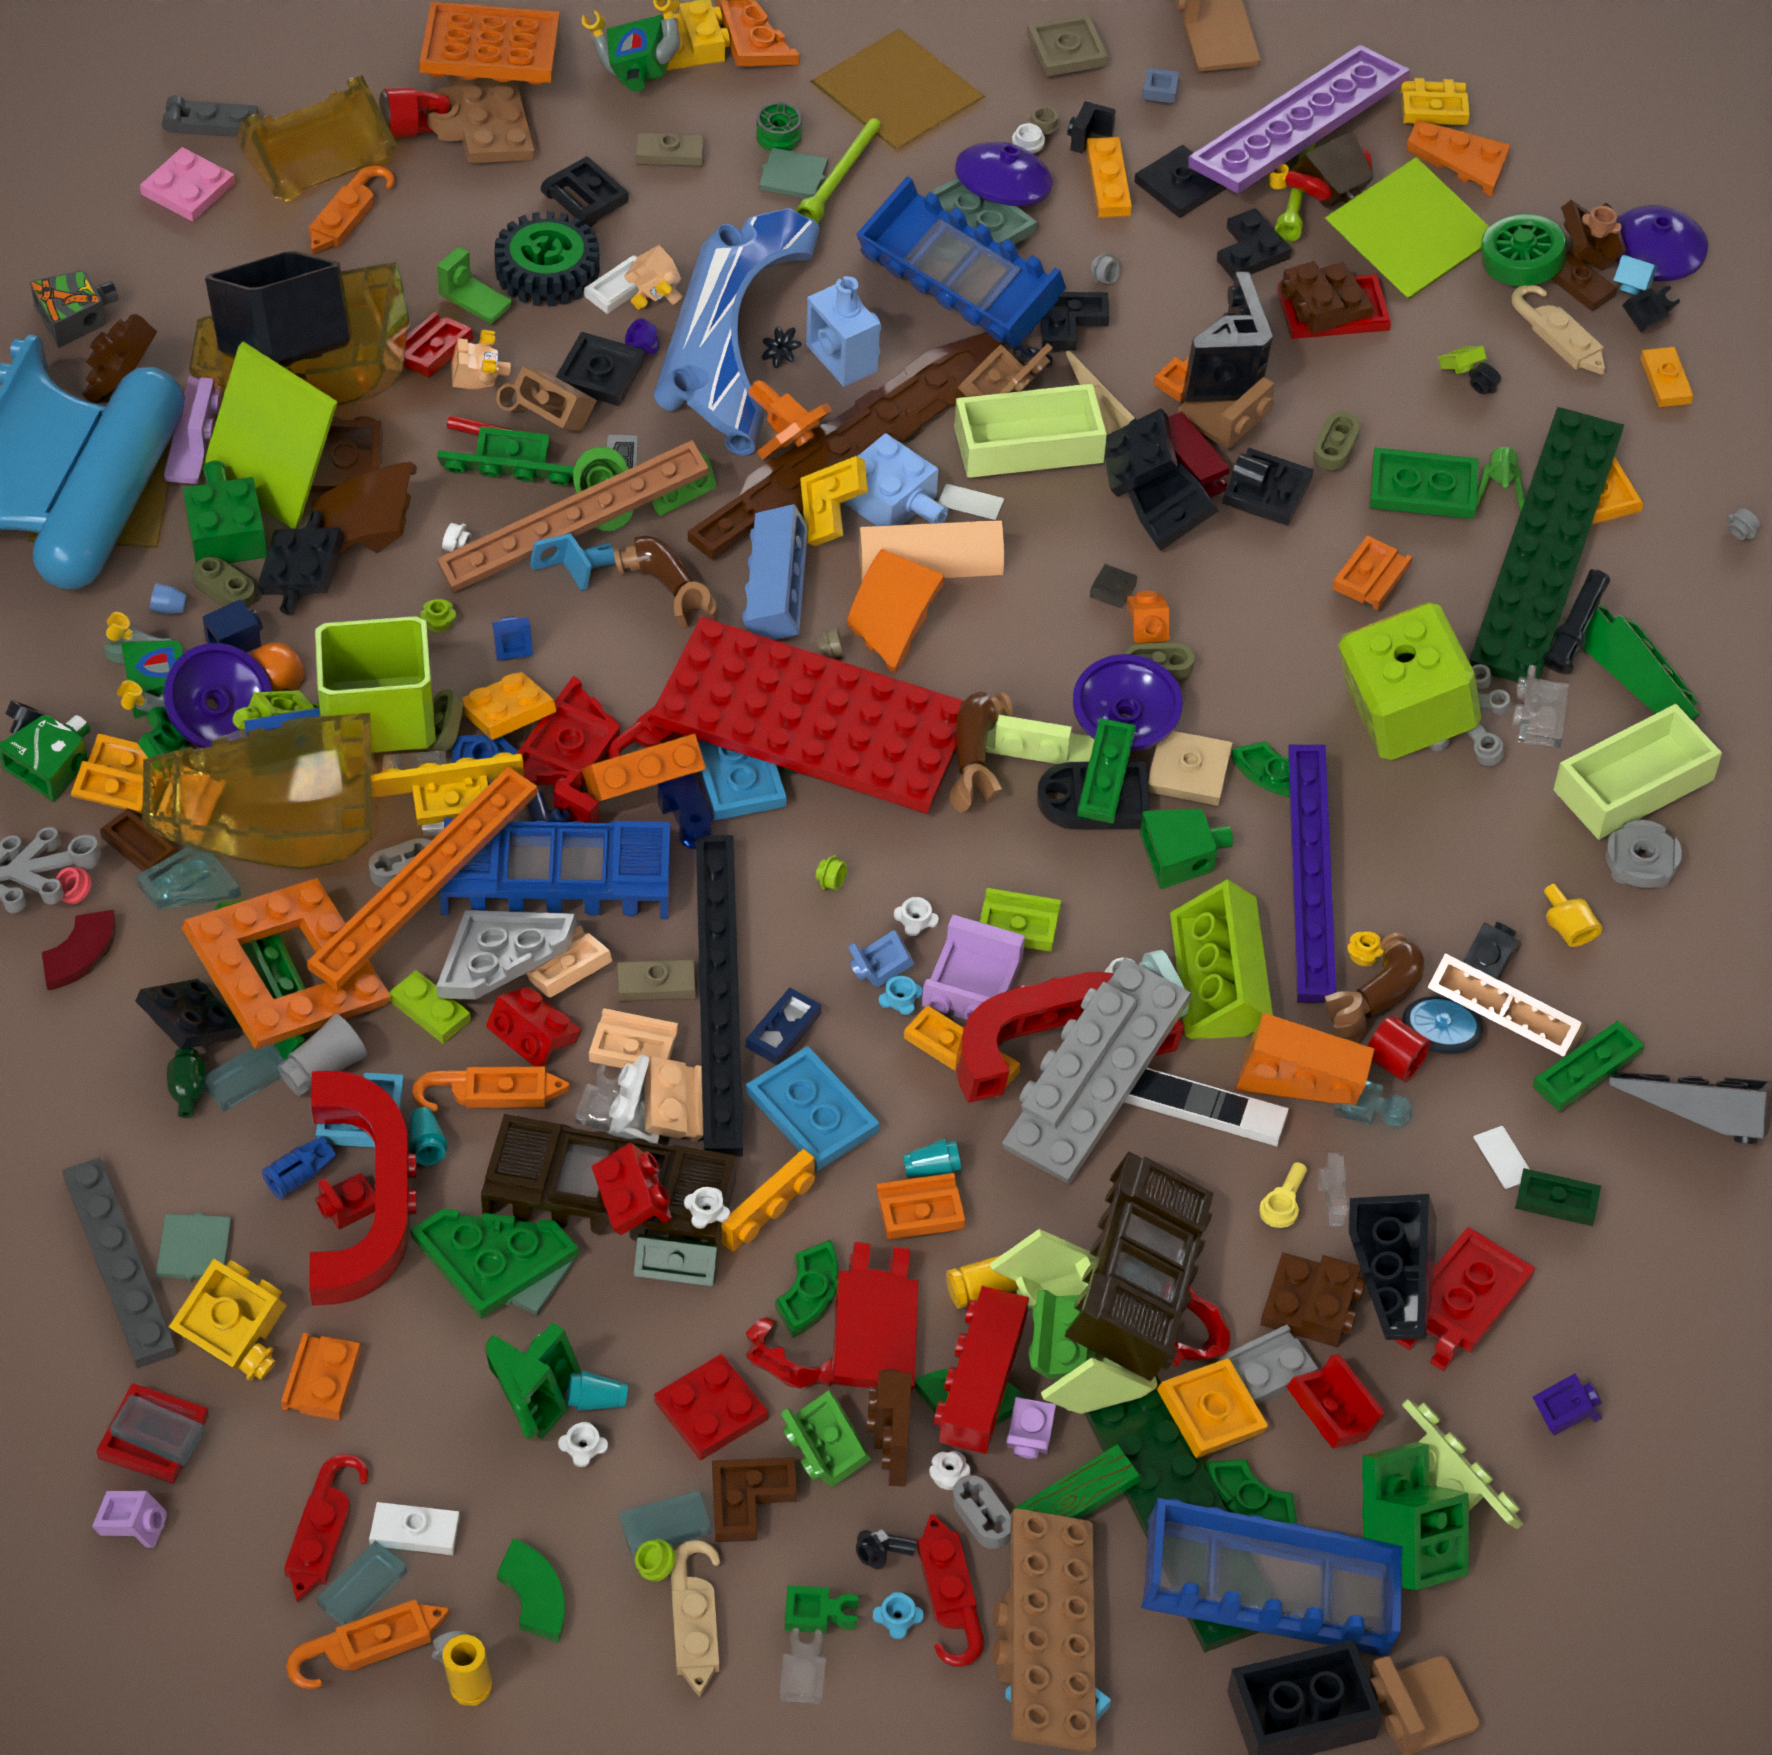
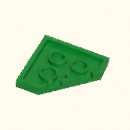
[410,1209,579,1319]

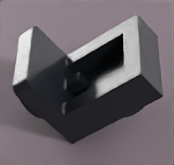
[1067,101,1116,154]
[1463,922,1521,980]

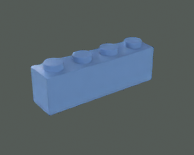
[743,504,808,640]

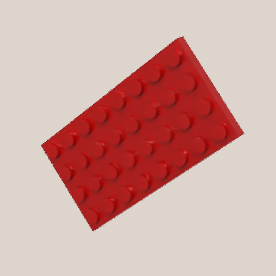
[650,617,964,814]

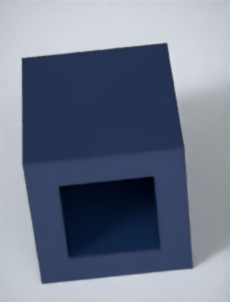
[202,599,263,653]

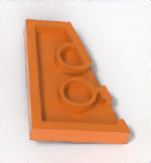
[715,0,801,67]
[1406,119,1511,197]

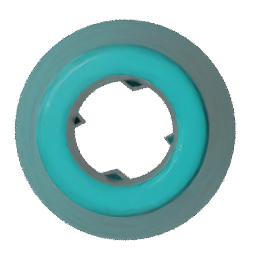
[409,1107,448,1166]
[903,1138,962,1178]
[566,1370,628,1411]

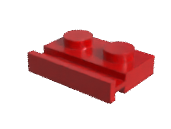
[390,311,474,378]

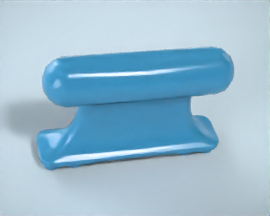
[0,334,185,590]

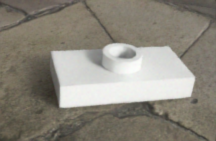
[369,1502,460,1555]

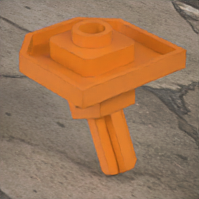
[748,380,833,460]

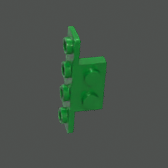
[437,426,574,486]

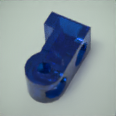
[658,774,712,849]

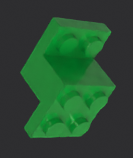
[1361,1442,1469,1591]

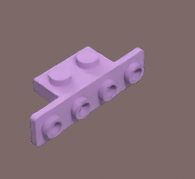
[164,375,223,484]

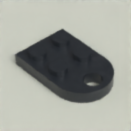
[1037,761,1150,829]

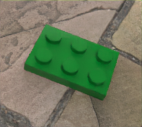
[1369,447,1478,519]

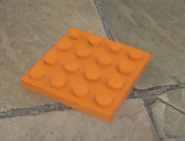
[419,2,560,85]

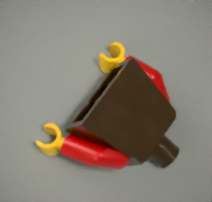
[1269,131,1373,208]

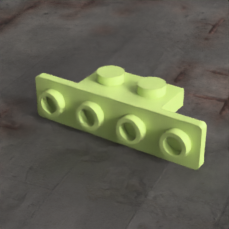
[986,715,1094,764]
[1402,1399,1524,1529]

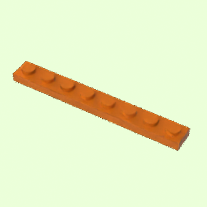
[307,767,537,990]

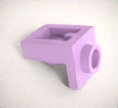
[1006,1397,1056,1460]
[92,1491,167,1548]

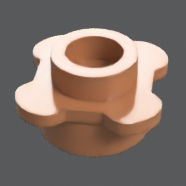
[1582,206,1621,238]

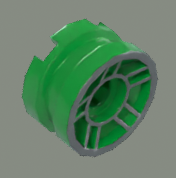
[756,102,802,151]

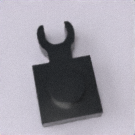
[1622,286,1680,332]

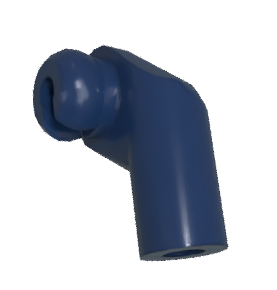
[527,791,571,822]

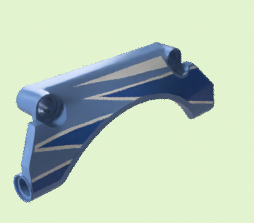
[654,208,820,456]

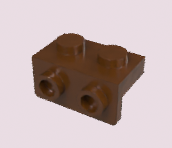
[1561,200,1627,271]

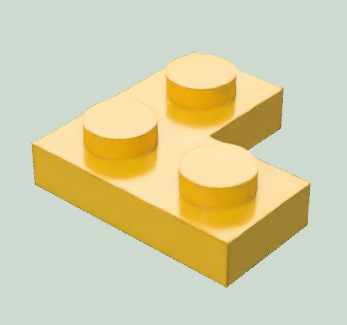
[800,456,868,546]

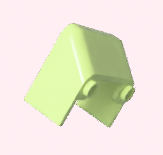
[990,1229,1157,1414]

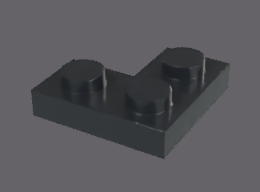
[1216,208,1292,280]
[1041,292,1109,351]

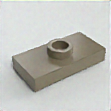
[636,132,703,166]
[617,959,695,1001]

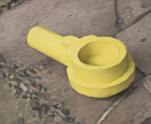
[1259,1162,1307,1228]

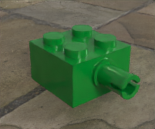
[182,461,267,563]

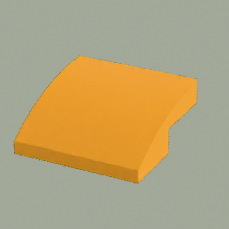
[71,733,166,814]

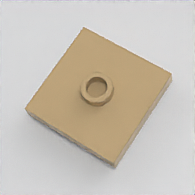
[1148,731,1232,806]

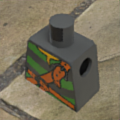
[30,271,118,348]

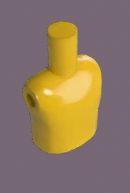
[1544,884,1603,947]

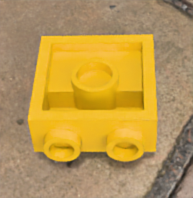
[663,0,730,70]
[169,1258,287,1371]

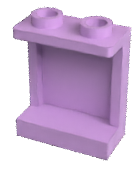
[922,915,1025,1020]

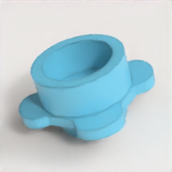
[879,976,923,1015]
[873,1592,923,1639]

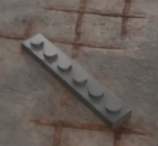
[62,1157,176,1369]

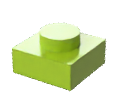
[1438,345,1487,374]

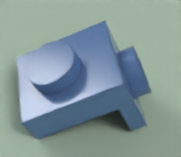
[848,930,915,988]

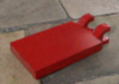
[1396,1227,1535,1372]
[831,1242,919,1393]

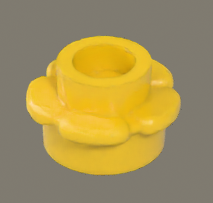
[1347,931,1385,966]
[239,1343,276,1381]

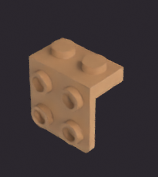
[958,343,1053,397]
[1177,377,1274,449]
[1369,1656,1479,1755]

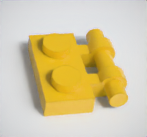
[1400,78,1470,125]

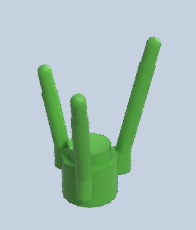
[1476,447,1525,513]

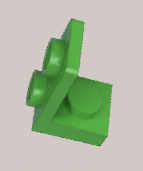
[437,246,511,324]

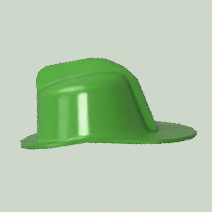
[573,447,634,531]

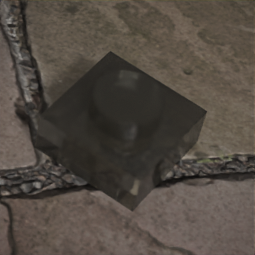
[1090,564,1137,609]

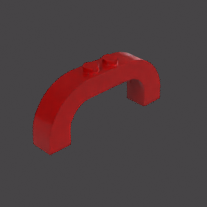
[956,972,1184,1103]
[309,1071,417,1306]

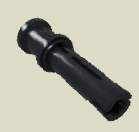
[1542,569,1611,674]

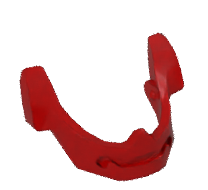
[1159,1285,1230,1366]
[745,1317,833,1389]

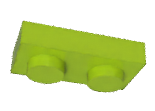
[389,970,471,1044]

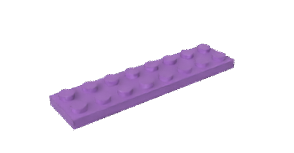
[1189,45,1410,194]

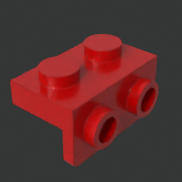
[486,987,582,1067]
[591,1142,672,1235]
[1286,1354,1384,1449]

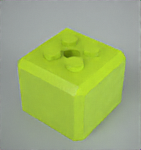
[1338,602,1482,761]
[315,616,436,756]

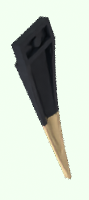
[1066,351,1219,551]

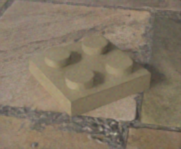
[1027,14,1109,77]

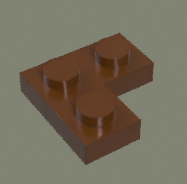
[712,1457,797,1542]

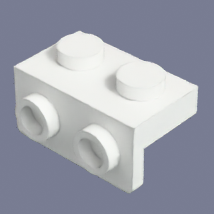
[609,1054,659,1144]

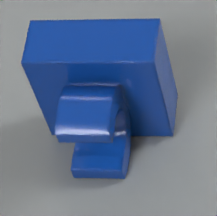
[492,616,533,661]

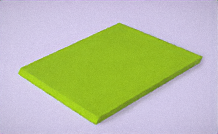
[1325,157,1490,299]
[202,341,338,529]

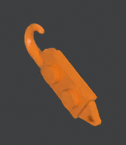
[308,165,395,254]
[412,1066,570,1111]
[286,1599,449,1690]

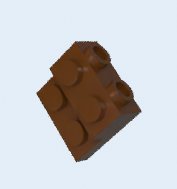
[1280,261,1374,334]
[82,314,157,403]
[310,416,383,491]
[1260,1252,1365,1348]
[867,1369,912,1487]

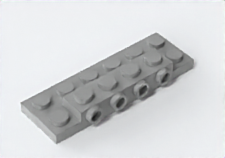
[1002,958,1192,1185]

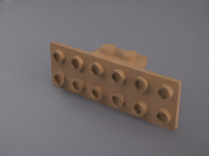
[1175,0,1261,72]
[992,1509,1096,1752]

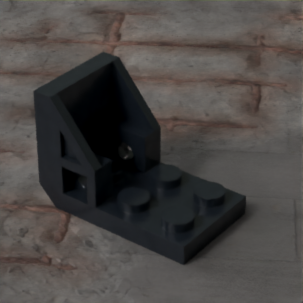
[1182,272,1273,402]

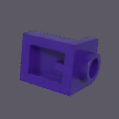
[1533,1373,1602,1435]

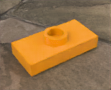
[1640,347,1694,407]

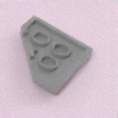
[436,910,577,1000]

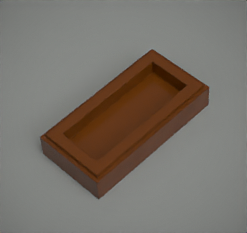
[100,808,179,879]

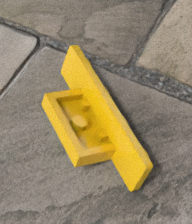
[373,752,524,825]

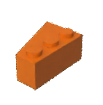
[1235,1012,1374,1106]

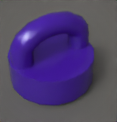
[625,318,659,355]

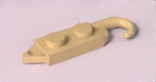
[1511,285,1605,375]
[670,1540,720,1697]

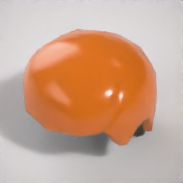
[250,643,305,692]

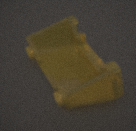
[236,75,397,201]

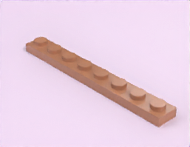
[437,440,709,593]

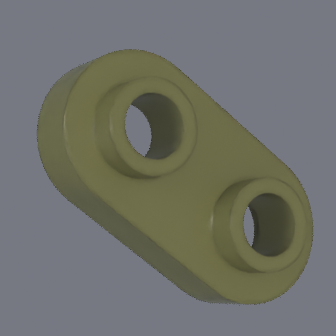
[1313,412,1360,470]
[192,557,256,608]
[1123,642,1195,679]
[425,689,464,756]

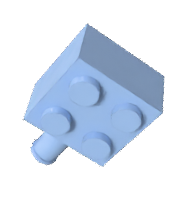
[806,276,881,387]
[842,433,949,526]

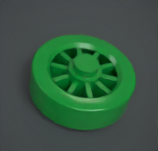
[1481,214,1566,286]

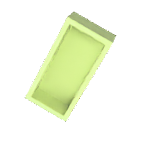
[954,384,1107,478]
[1553,704,1722,840]

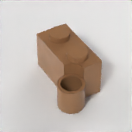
[496,366,596,431]

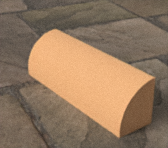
[859,520,1004,581]
[1428,954,1588,1057]

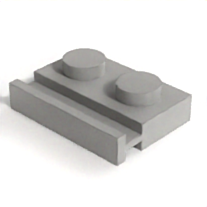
[1218,1325,1318,1406]

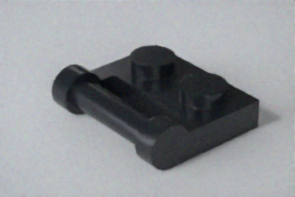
[540,156,629,227]

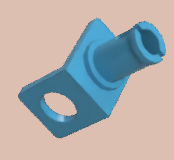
[530,533,615,591]

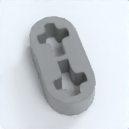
[368,838,431,887]
[952,1475,1011,1550]

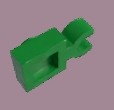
[784,1585,859,1634]

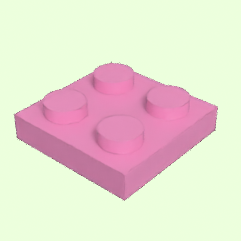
[140,147,235,222]

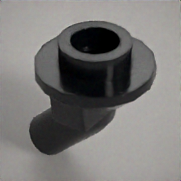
[856,1529,917,1570]

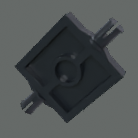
[257,510,345,615]

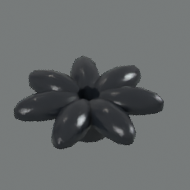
[762,326,802,368]

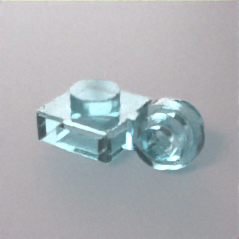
[1334,1082,1413,1128]

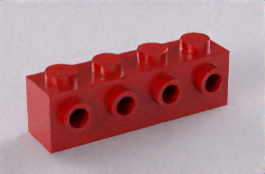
[934,1286,1029,1454]

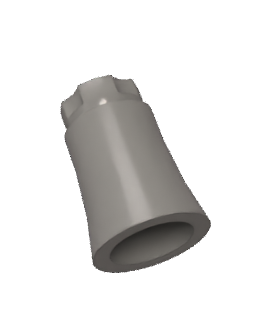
[277,1014,368,1097]

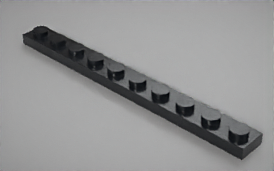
[696,835,743,1157]

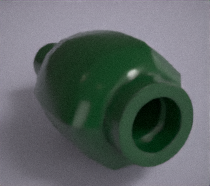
[167,1048,205,1118]

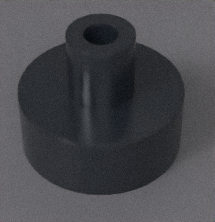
[5,700,45,734]

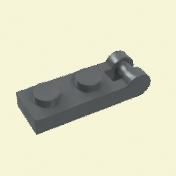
[161,95,259,138]

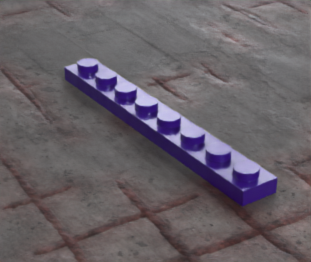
[1288,744,1336,1003]

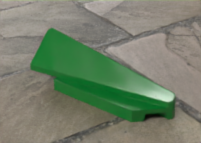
[1583,603,1700,721]
[214,900,306,1060]

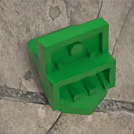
[485,1322,581,1440]

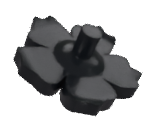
[1013,346,1053,368]

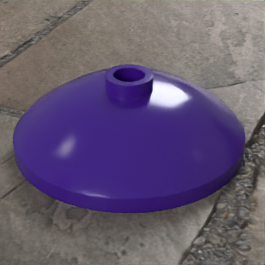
[955,142,1053,206]
[1615,205,1708,281]
[163,643,272,752]
[1073,654,1183,750]

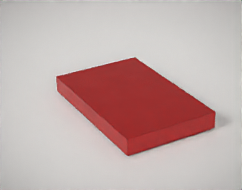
[1277,274,1391,339]

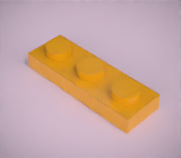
[1086,137,1132,217]
[904,1005,1021,1098]
[721,1149,815,1252]

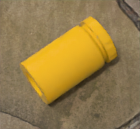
[946,1254,1018,1309]
[442,1634,493,1706]

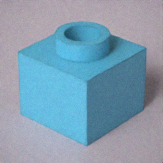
[1614,255,1658,295]

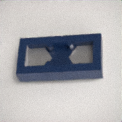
[746,987,821,1065]

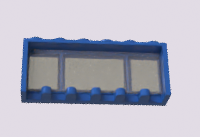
[1141,1498,1402,1656]

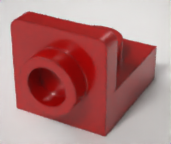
[553,769,599,823]
[315,1173,375,1230]

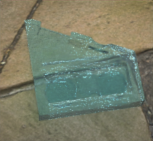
[136,840,241,910]

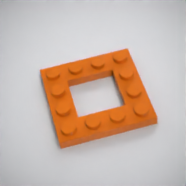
[181,878,391,1050]

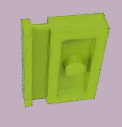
[980,888,1061,952]

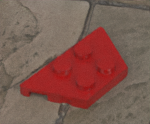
[516,676,620,786]

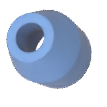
[150,583,187,615]

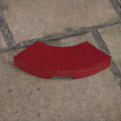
[42,910,116,990]

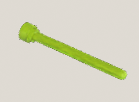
[795,118,881,224]
[1275,143,1316,242]

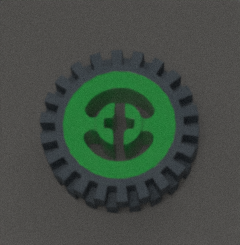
[494,211,600,306]

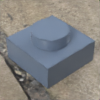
[1142,68,1179,104]

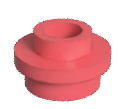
[56,867,91,904]

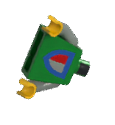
[581,0,680,92]
[106,612,183,719]

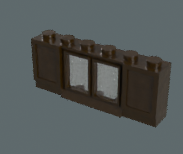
[481,1114,736,1244]
[1065,1151,1214,1381]

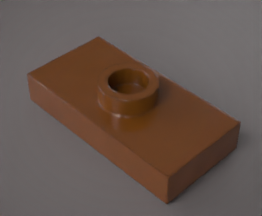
[1551,251,1617,311]

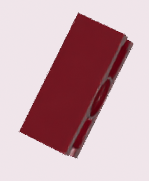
[1168,411,1229,498]

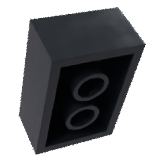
[1227,1640,1382,1755]

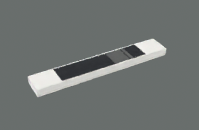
[1124,1068,1289,1146]

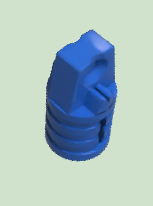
[262,1136,336,1199]

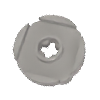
[1605,820,1682,888]

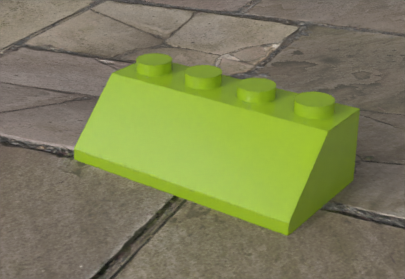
[1170,879,1273,1039]

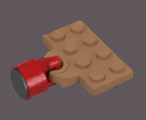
[379,75,534,163]

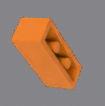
[582,734,706,802]

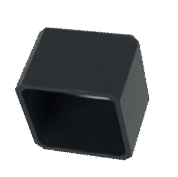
[205,251,353,368]

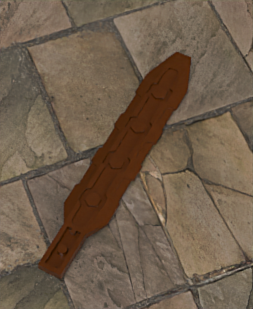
[688,332,1005,560]

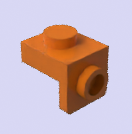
[1127,590,1170,644]

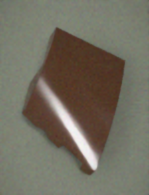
[312,461,417,555]

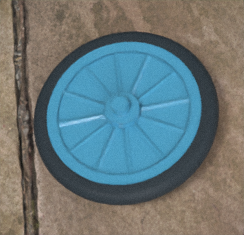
[1402,996,1483,1054]

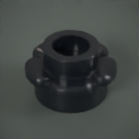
[1469,363,1501,394]

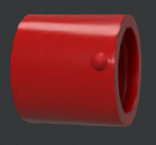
[1368,1016,1432,1082]

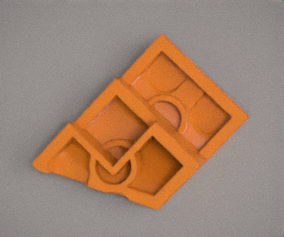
[847,549,945,673]

